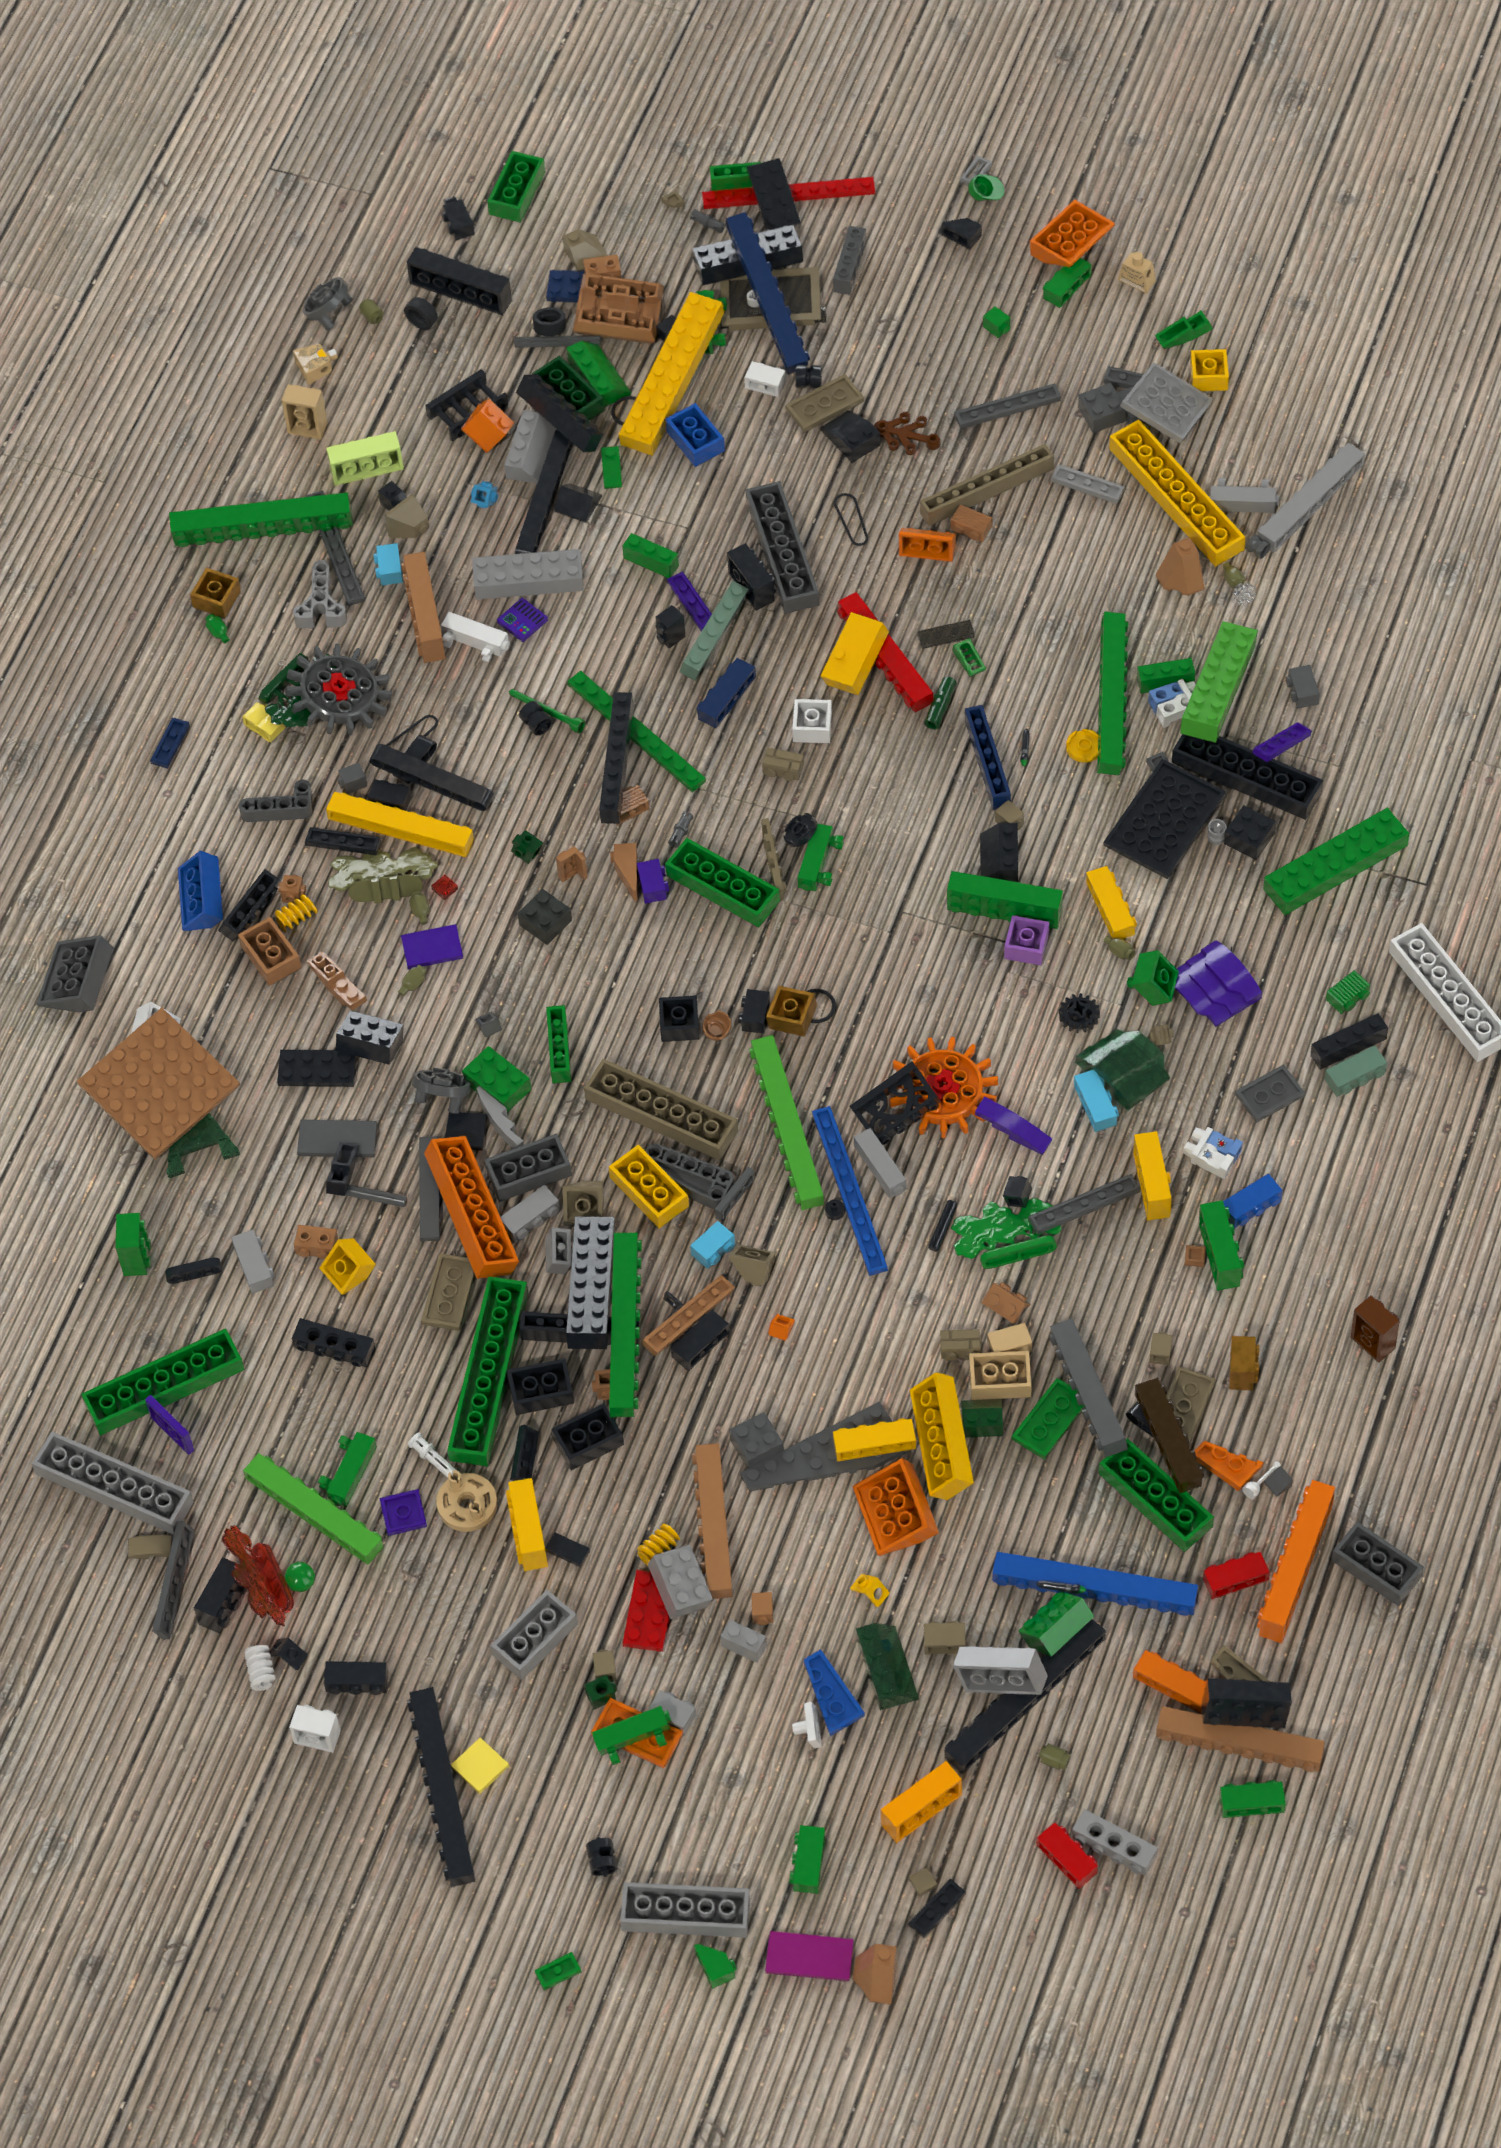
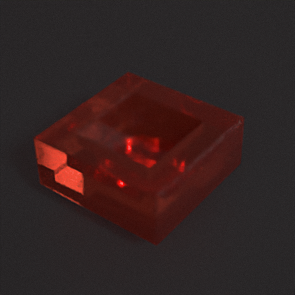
[431,875,458,901]

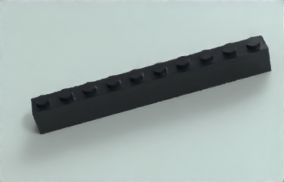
[944,1619,1106,1774]
[407,1687,476,1887]

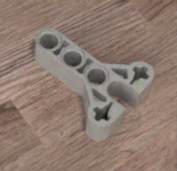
[293,560,347,628]

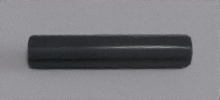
[928,1200,957,1252]

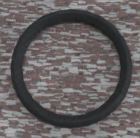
[611,396,637,426]
[806,989,836,1023]

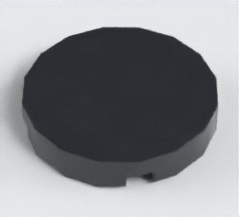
[783,813,817,847]

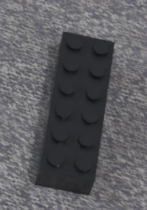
[692,225,804,285]
[406,247,512,316]

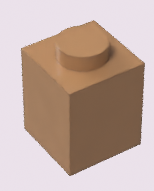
[751,1592,773,1625]

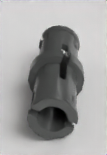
[690,209,725,234]
[668,811,693,848]

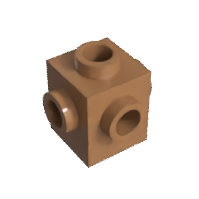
[278,875,306,904]
[592,1369,610,1400]

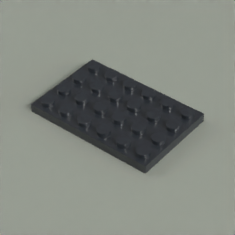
[1103,759,1226,879]

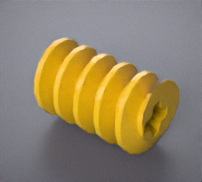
[275,895,318,932]
[637,1524,680,1566]

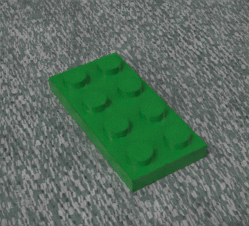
[1012,1378,1084,1460]

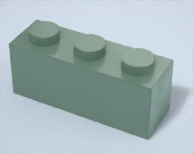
[1325,1045,1387,1097]

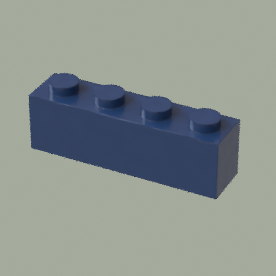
[696,658,756,729]

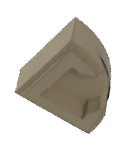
[661,191,685,208]

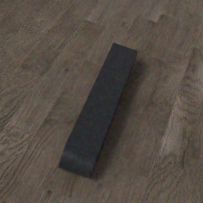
[369,744,494,811]

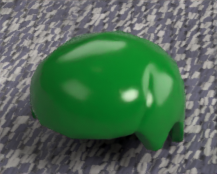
[284,1562,315,1593]

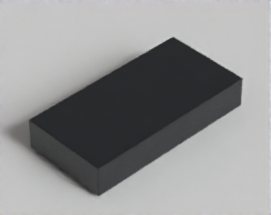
[545,1532,590,1568]

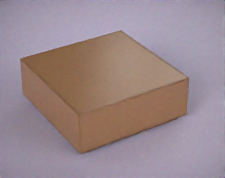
[1184,1245,1206,1267]

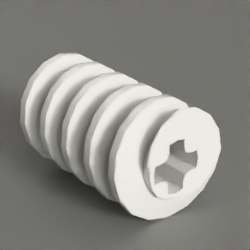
[244,1645,276,1691]

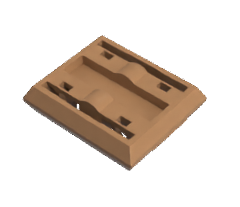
[573,274,664,344]

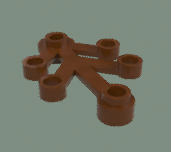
[874,412,940,455]

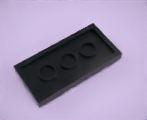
[746,158,801,231]
[277,1049,357,1087]

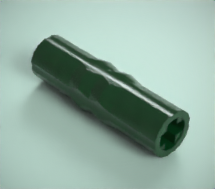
[924,676,957,730]

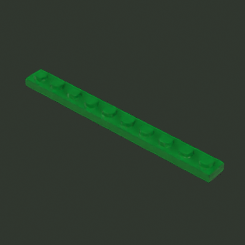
[567,670,706,793]

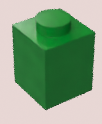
[983,306,1010,338]

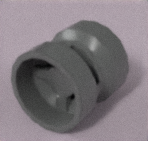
[1245,534,1271,559]

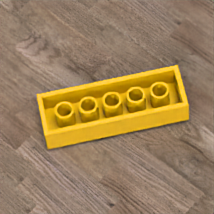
[910,1372,974,1500]

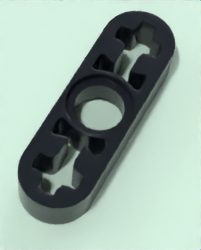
[165,1257,222,1284]

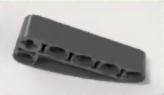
[645,1143,734,1210]

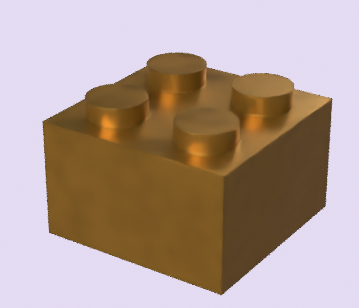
[190,568,241,618]
[766,985,817,1037]
[1229,1336,1259,1391]

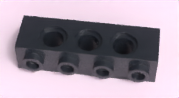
[292,1318,376,1367]

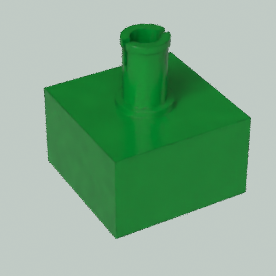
[1127,950,1179,1006]

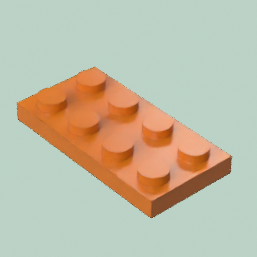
[591,1698,683,1768]

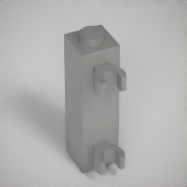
[1210,478,1279,513]
[854,1128,906,1198]

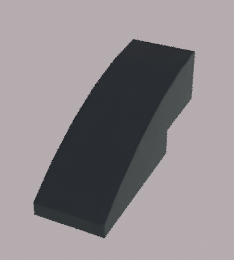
[326,1142,359,1196]

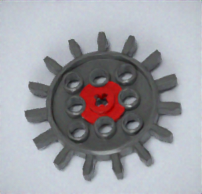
[285,643,392,735]

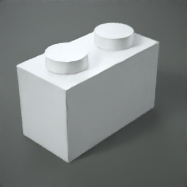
[745,361,786,397]

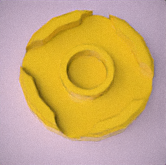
[1066,729,1098,763]

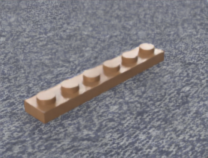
[641,1275,735,1357]

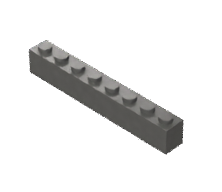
[1049,1318,1128,1457]

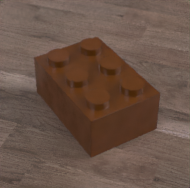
[1350,1295,1400,1363]

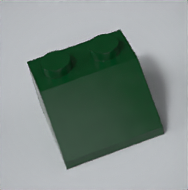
[961,1399,1003,1438]

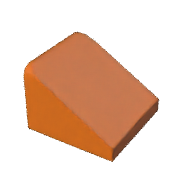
[768,1314,795,1341]

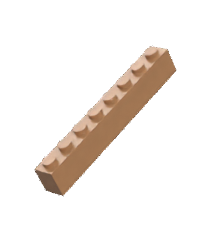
[692,1443,733,1599]
[1156,1706,1325,1772]

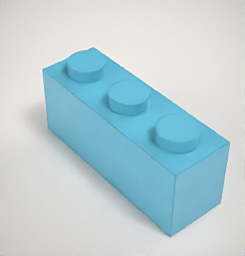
[1074,1069,1119,1132]

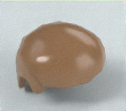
[702,1010,731,1041]

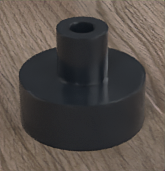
[825,1200,845,1220]

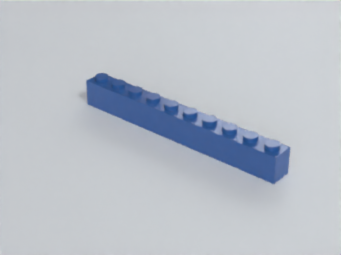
[992,1552,1198,1616]

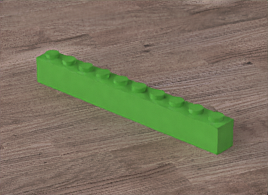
[749,1035,824,1210]

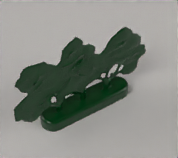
[258,653,352,727]

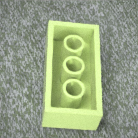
[326,431,404,486]

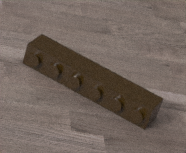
[1135,1378,1204,1494]

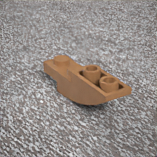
[307,951,367,1011]

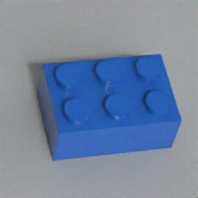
[665,403,725,467]

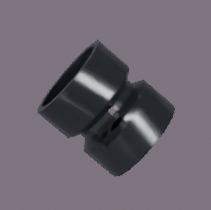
[796,365,822,388]

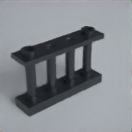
[425,369,508,441]

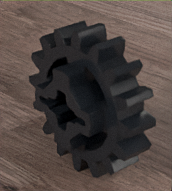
[1058,993,1100,1033]

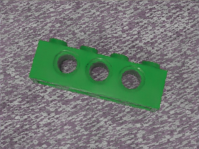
[546,1005,571,1084]

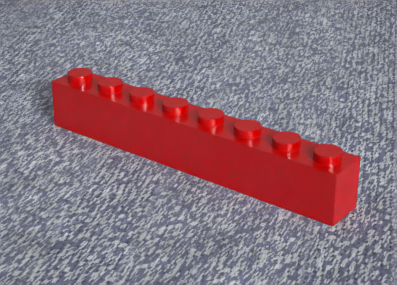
[837,592,933,713]

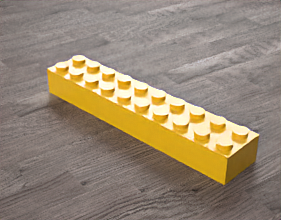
[619,292,724,456]
[1109,419,1245,567]

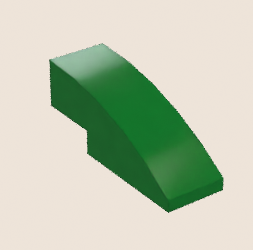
[1155,310,1213,349]

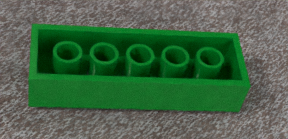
[665,838,780,928]
[947,871,1063,929]
[1099,1438,1214,1553]

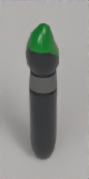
[1020,729,1030,767]
[1036,1581,1086,1594]

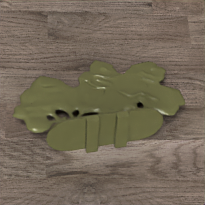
[328,847,439,903]

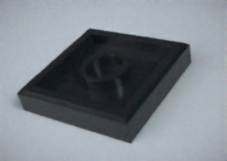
[445,1112,487,1151]

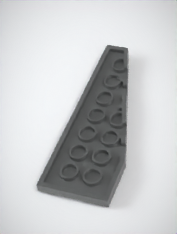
[740,1401,909,1492]

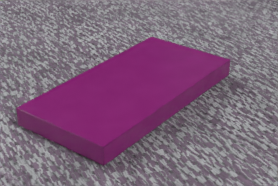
[765,1931,854,1981]

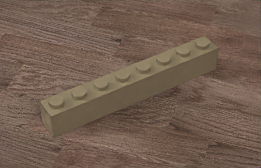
[920,444,1054,526]

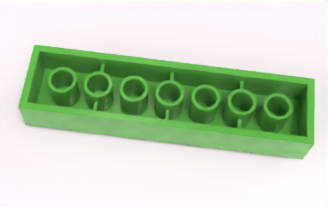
[1180,621,1258,743]

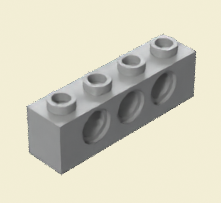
[1072,1809,1158,1876]

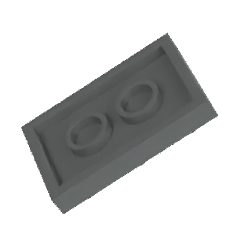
[1235,1064,1305,1123]

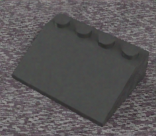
[36,935,114,1012]

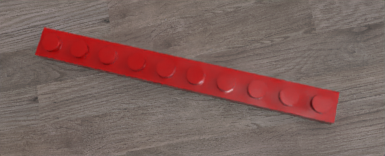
[702,177,875,209]

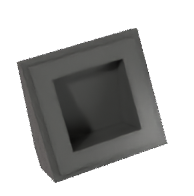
[475,1012,502,1037]
[1264,1466,1293,1497]

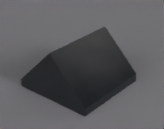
[554,483,602,523]

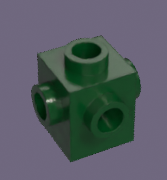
[511,830,543,864]

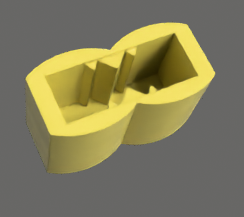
[242,702,286,742]

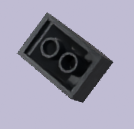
[820,410,880,463]

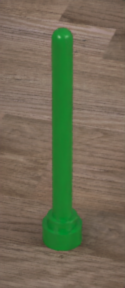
[509,689,586,734]

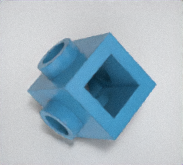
[471,481,498,508]

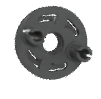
[302,277,353,331]
[412,1068,470,1113]

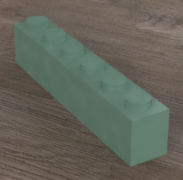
[679,581,748,681]

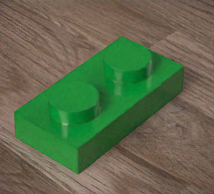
[534,1952,582,1991]

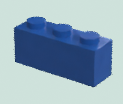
[1223,1174,1283,1229]

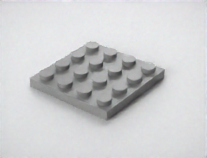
[1120,362,1214,444]

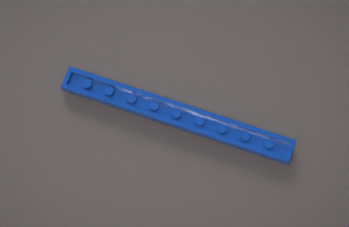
[812,1106,888,1276]

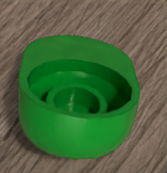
[968,174,1004,201]

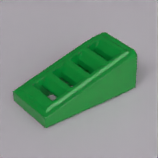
[952,638,986,677]

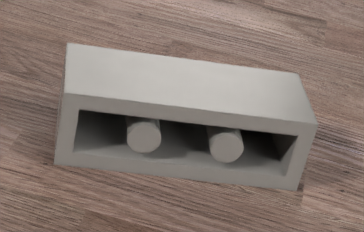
[500,1185,560,1243]
[231,1230,275,1294]

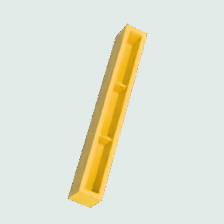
[326,791,474,857]

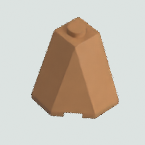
[1156,537,1205,596]
[852,1944,897,2005]

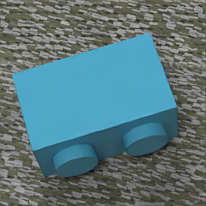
[374,543,403,586]
[690,1221,735,1269]

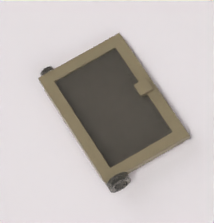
[718,267,827,331]

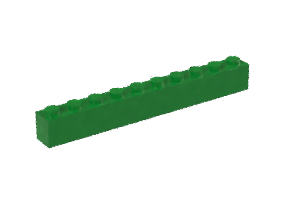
[1097,611,1128,776]
[609,1233,642,1417]

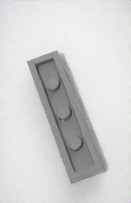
[1051,464,1124,504]

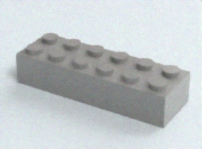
[472,549,584,600]
[620,1882,750,1938]

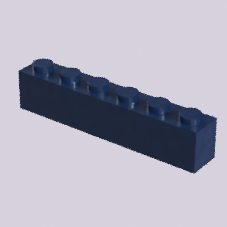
[965,705,1011,810]

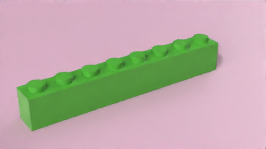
[243,1453,383,1565]

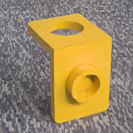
[850,1574,889,1607]

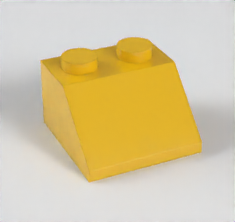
[319,1238,376,1295]

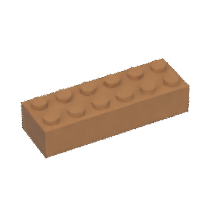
[401,551,445,663]

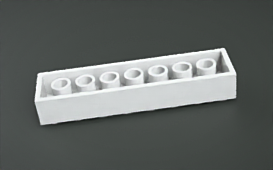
[1389,923,1501,1062]

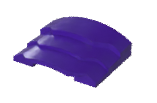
[1175,940,1262,1027]

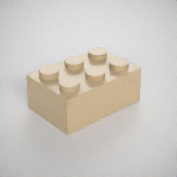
[282,384,327,440]
[969,1351,1031,1400]

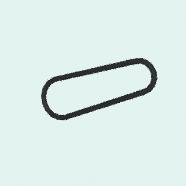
[834,493,868,546]
[386,715,438,746]

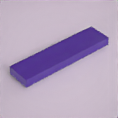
[667,572,712,632]
[1253,722,1312,762]

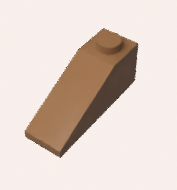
[610,843,638,901]

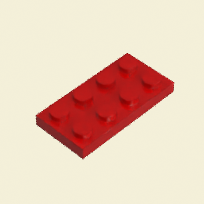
[622,1570,669,1652]

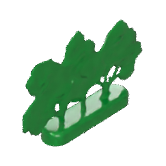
[951,1198,1062,1269]

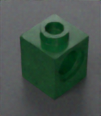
[584,1675,617,1710]

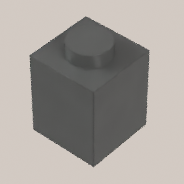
[337,762,367,794]

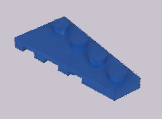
[803,1649,865,1737]

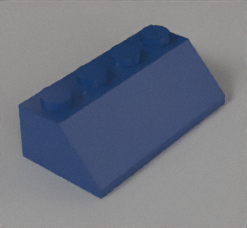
[178,850,223,931]

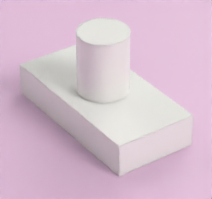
[792,1702,822,1749]

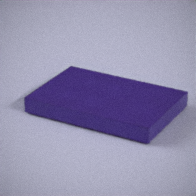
[401,924,463,970]
[145,1395,194,1455]

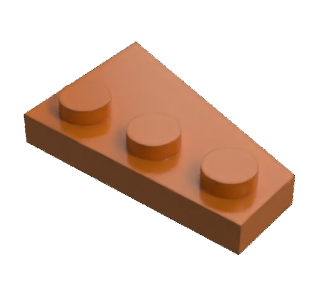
[1194,1441,1264,1491]

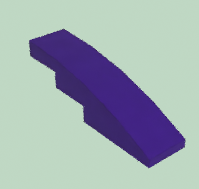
[975,1096,1052,1155]

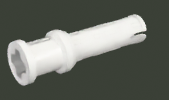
[408,1433,460,1478]

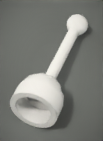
[1242,1461,1281,1499]

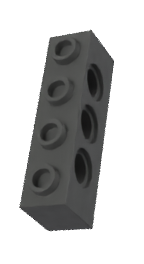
[833,226,867,295]

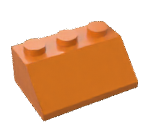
[899,528,956,562]

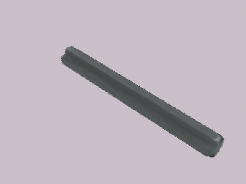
[514,335,601,348]

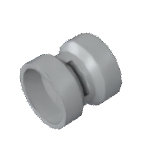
[1207,819,1227,845]

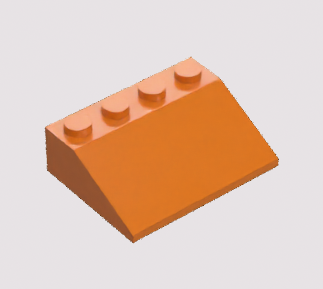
[1030,200,1115,267]
[852,1458,939,1556]

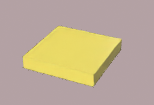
[451,1738,509,1794]

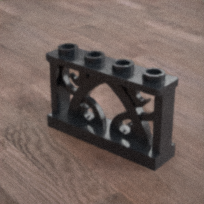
[850,1061,941,1145]

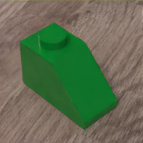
[601,446,622,489]
[694,1944,737,1989]

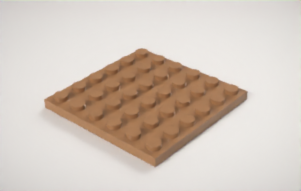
[77,1007,240,1160]

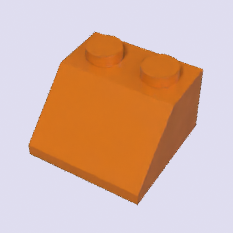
[461,399,515,453]

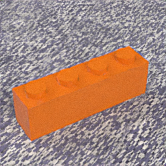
[1133,1650,1207,1714]

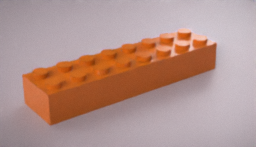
[424,1136,519,1279]
[1257,1480,1336,1643]

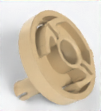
[436,1470,497,1532]

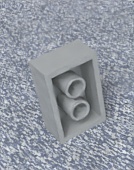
[648,1545,713,1619]

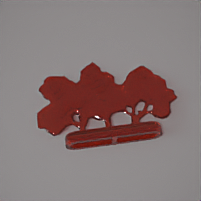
[221,1525,294,1626]

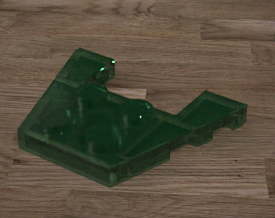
[167,1113,240,1179]

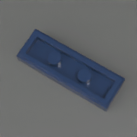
[150,717,190,769]

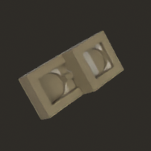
[128,1535,171,1559]

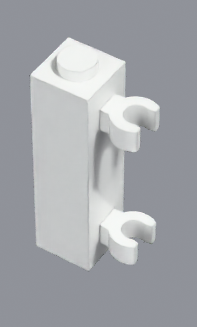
[441,612,510,662]

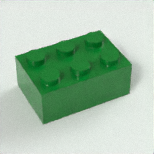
[462,1046,532,1113]
[115,1213,151,1276]
[1018,1591,1094,1656]

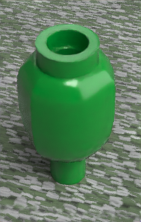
[205,614,230,644]

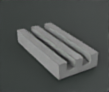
[960,155,992,186]

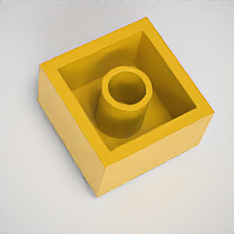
[1190,349,1229,391]

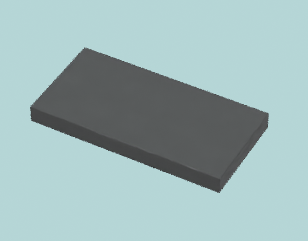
[297,1119,377,1158]

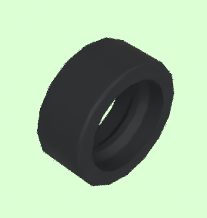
[404,297,438,330]
[533,307,566,336]

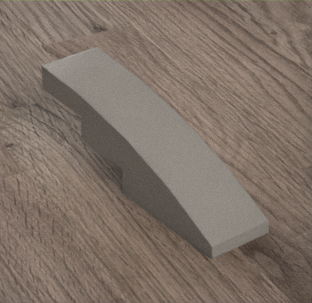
[477,1086,524,1149]

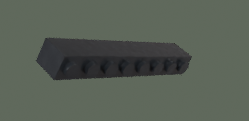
[599,692,634,824]

